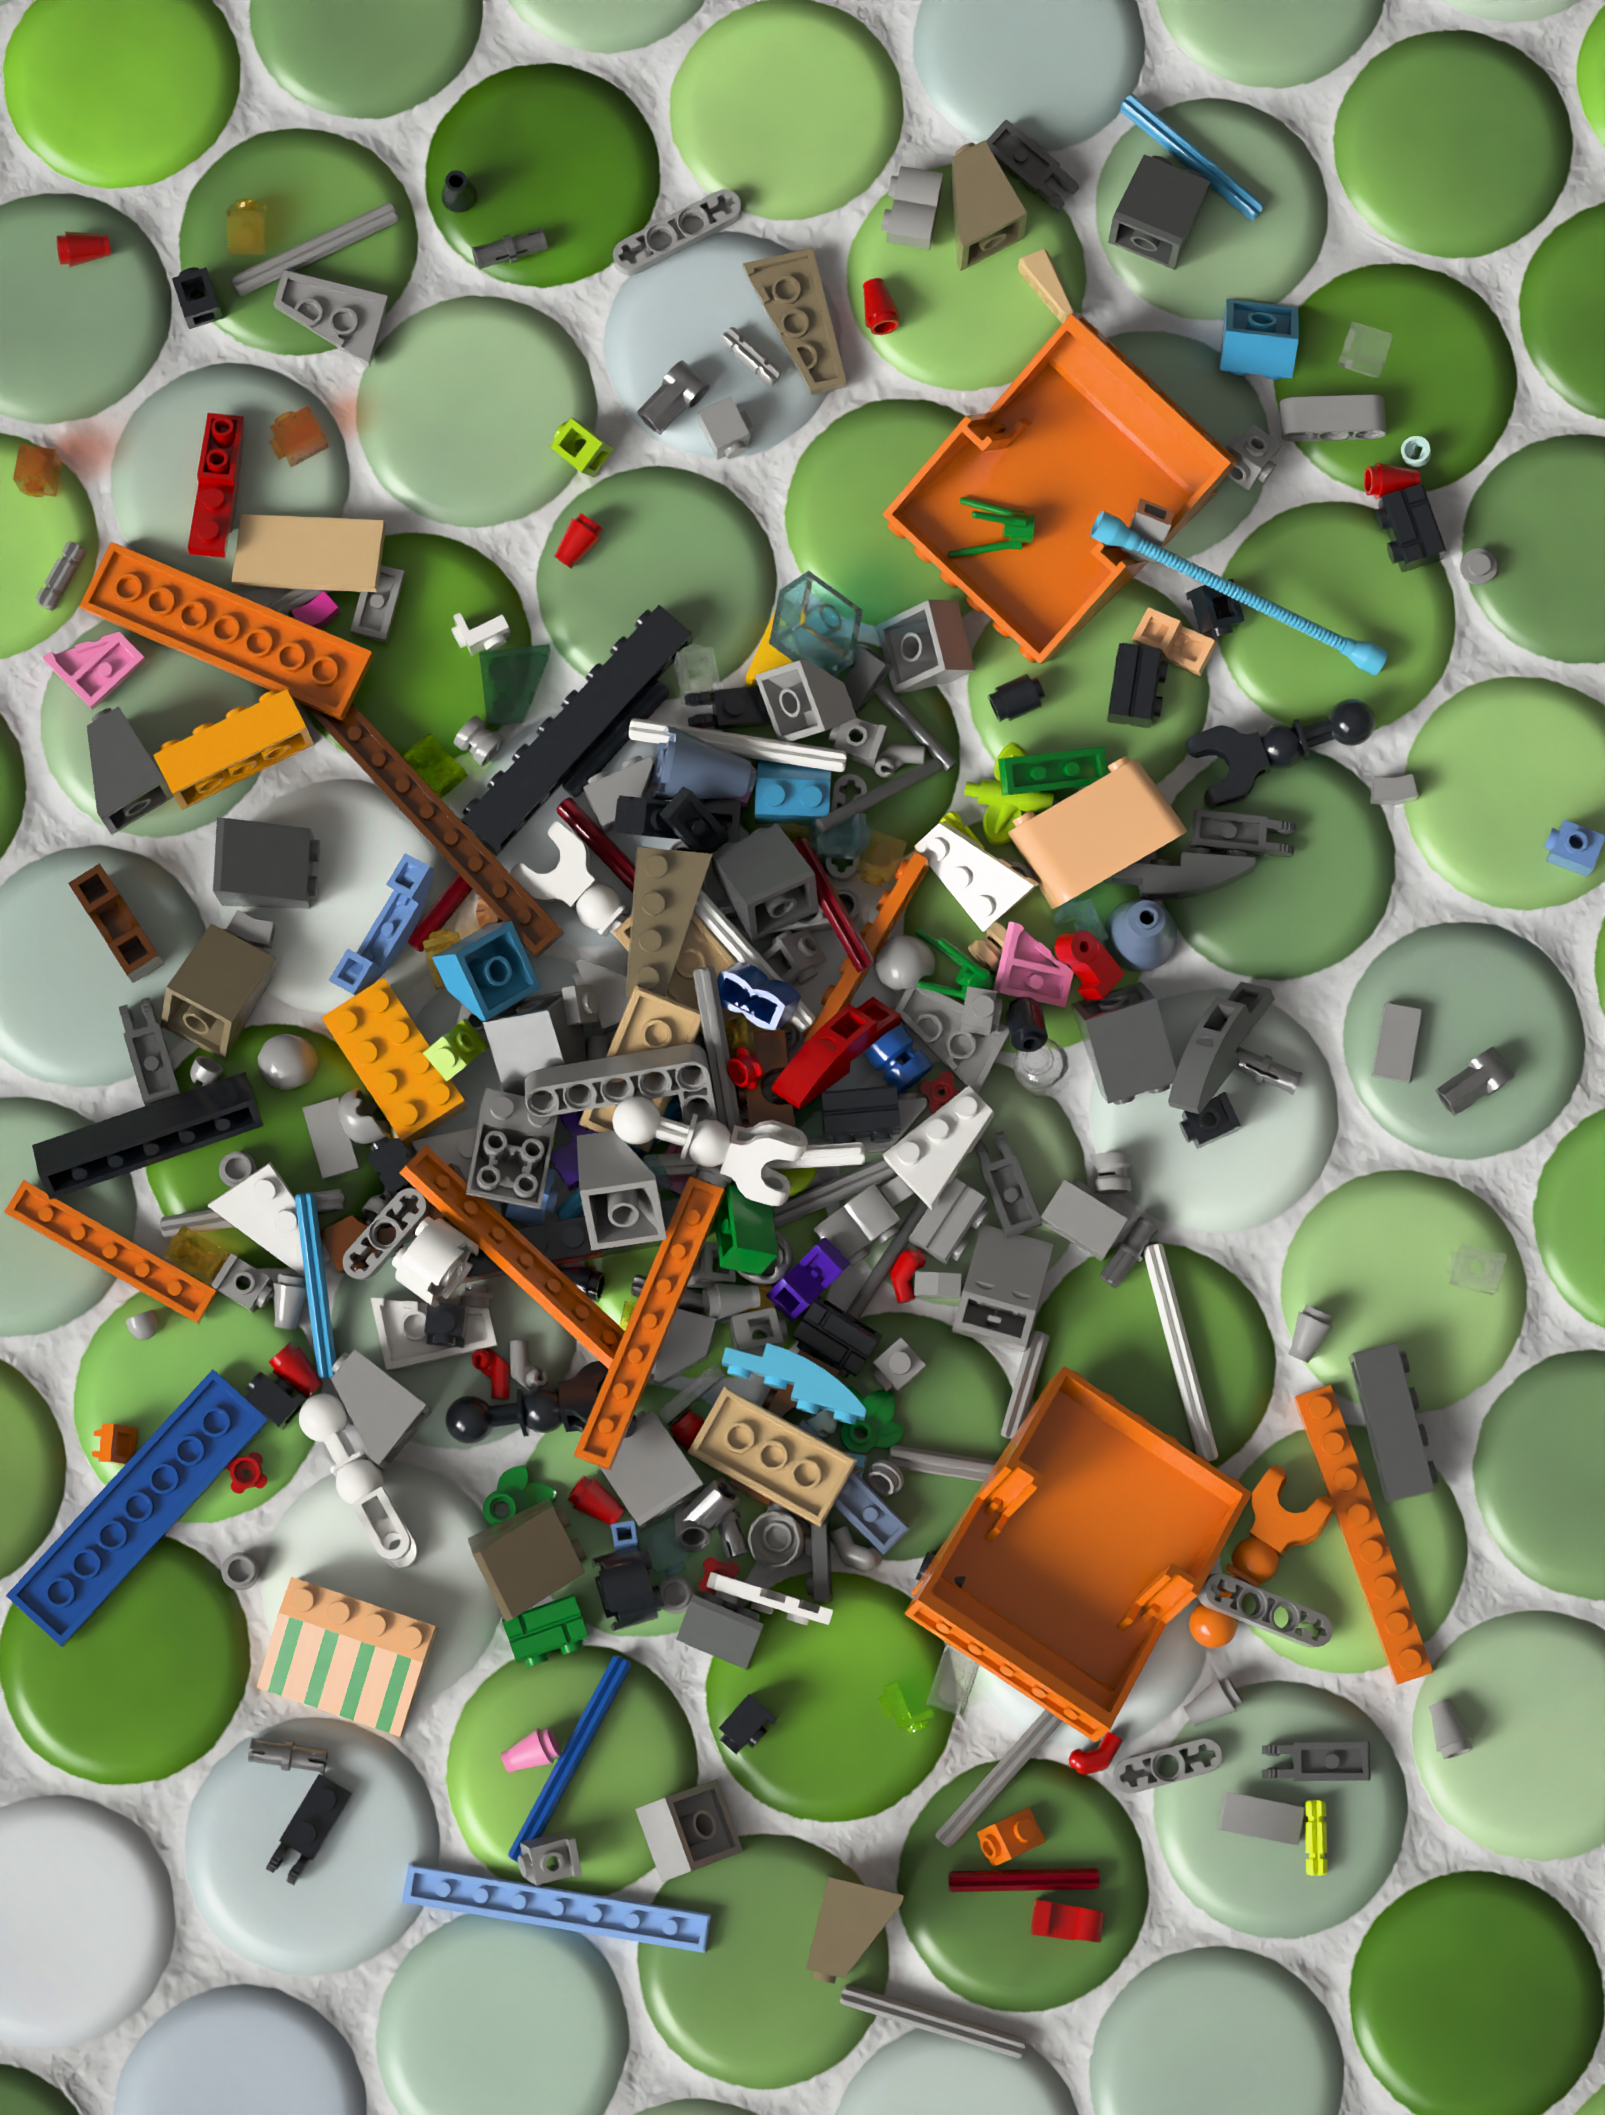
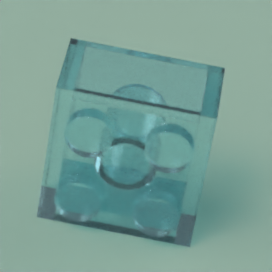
[769,570,863,676]

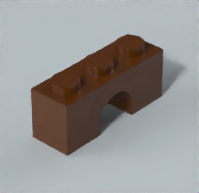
[68,863,164,983]
[734,1030,796,1128]

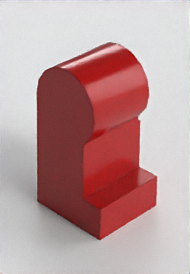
[1054,930,1125,1001]
[1030,1899,1105,1943]

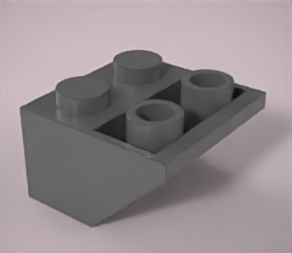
[676,1591,764,1670]

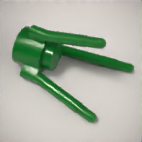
[947,497,1035,558]
[915,928,995,1001]

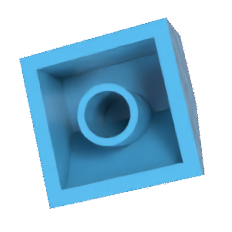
[1220,299,1299,380]
[755,759,831,826]
[432,921,542,1021]

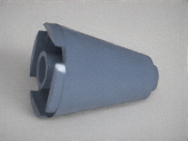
[651,726,756,800]
[1103,899,1177,972]

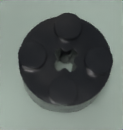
[591,1545,664,1632]

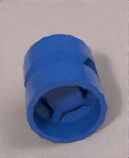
[864,1025,934,1095]

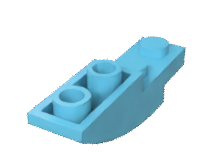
[722,1343,866,1424]

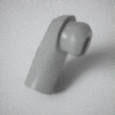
[874,744,926,778]
[510,1341,548,1390]

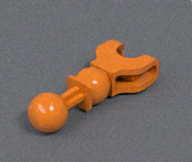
[1189,1464,1335,1648]

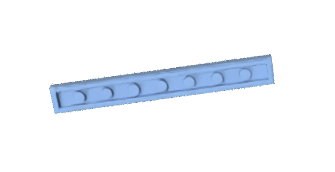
[402,1864,711,1953]

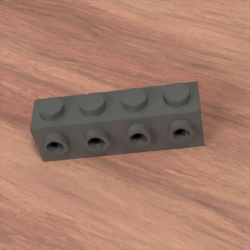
[1349,1343,1438,1503]

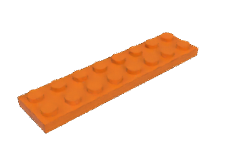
[79,542,374,721]

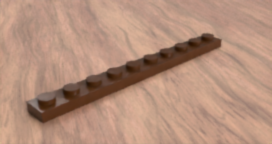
[301,703,564,959]

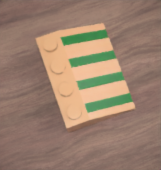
[257,1577,439,1737]

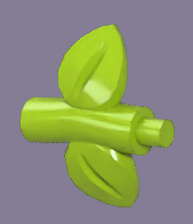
[964,742,1054,845]

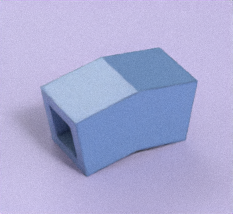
[611,1520,640,1551]

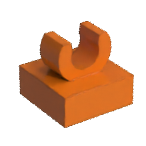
[92,1424,138,1465]

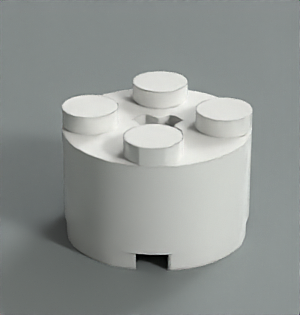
[392,1216,479,1307]

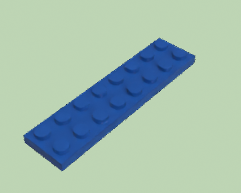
[6,1369,270,1647]

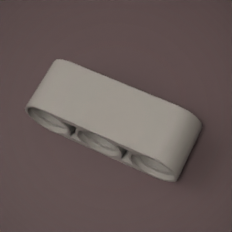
[1279,395,1386,442]

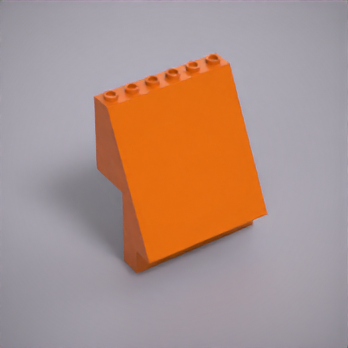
[882,313,1239,664]
[904,1366,1252,1742]

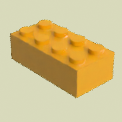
[153,689,314,810]
[321,977,468,1147]

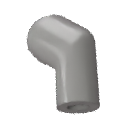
[830,1526,882,1572]

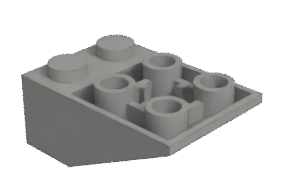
[466,1088,558,1210]
[952,1224,1054,1352]

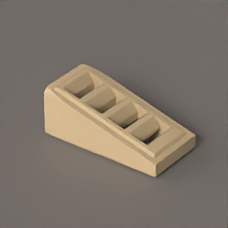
[1018,249,1074,324]

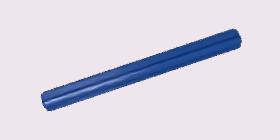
[508,1655,631,1862]

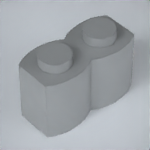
[882,166,943,250]
[814,1184,901,1267]

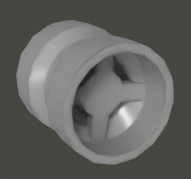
[453,715,505,767]
[1093,1152,1132,1194]

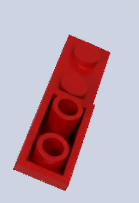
[188,413,244,558]
[772,997,901,1109]

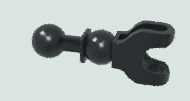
[1185,699,1375,809]
[445,1361,636,1444]

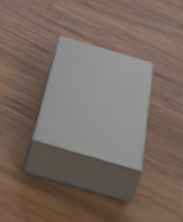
[1372,1003,1422,1083]
[302,1097,360,1180]

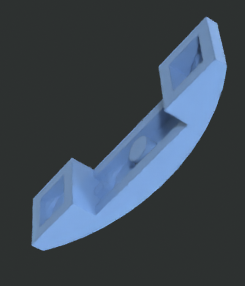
[329,853,434,995]

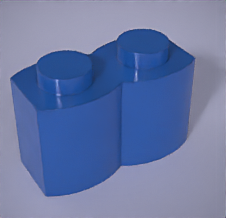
[717,962,801,1030]

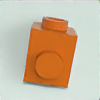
[977,1807,1046,1867]

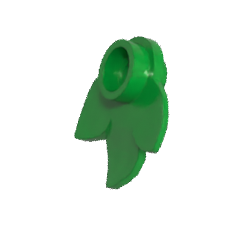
[840,1386,906,1454]
[483,1465,557,1526]

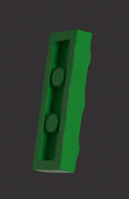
[998,746,1108,796]

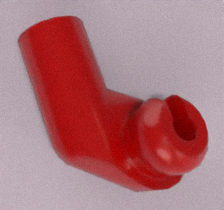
[890,1249,926,1304]
[472,1348,510,1400]
[1069,1731,1123,1775]

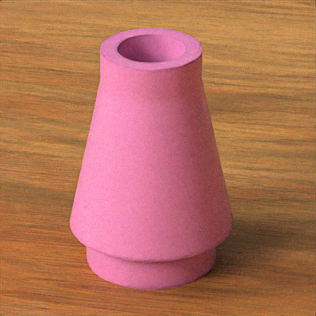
[501,1728,561,1774]

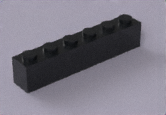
[32,1072,264,1200]

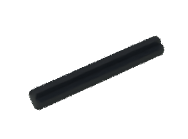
[562,680,669,798]

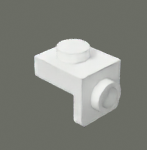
[451,612,511,656]

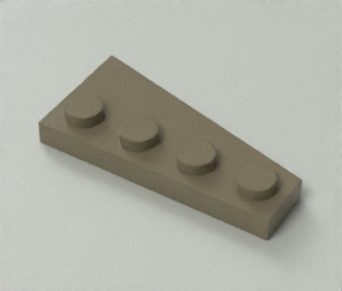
[743,248,847,395]
[625,847,713,997]

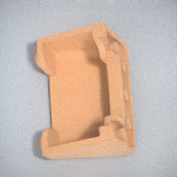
[1008,755,1187,909]

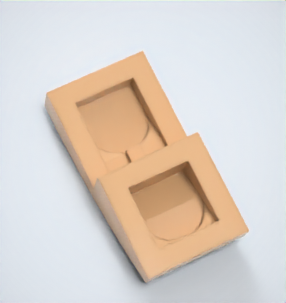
[1132,607,1217,676]

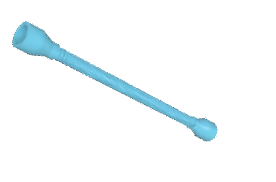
[1090,510,1388,676]

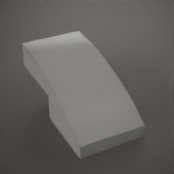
[1217,1791,1305,1845]

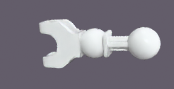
[510,821,630,937]
[612,1096,808,1206]
[299,1393,419,1569]

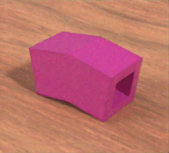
[291,591,340,629]

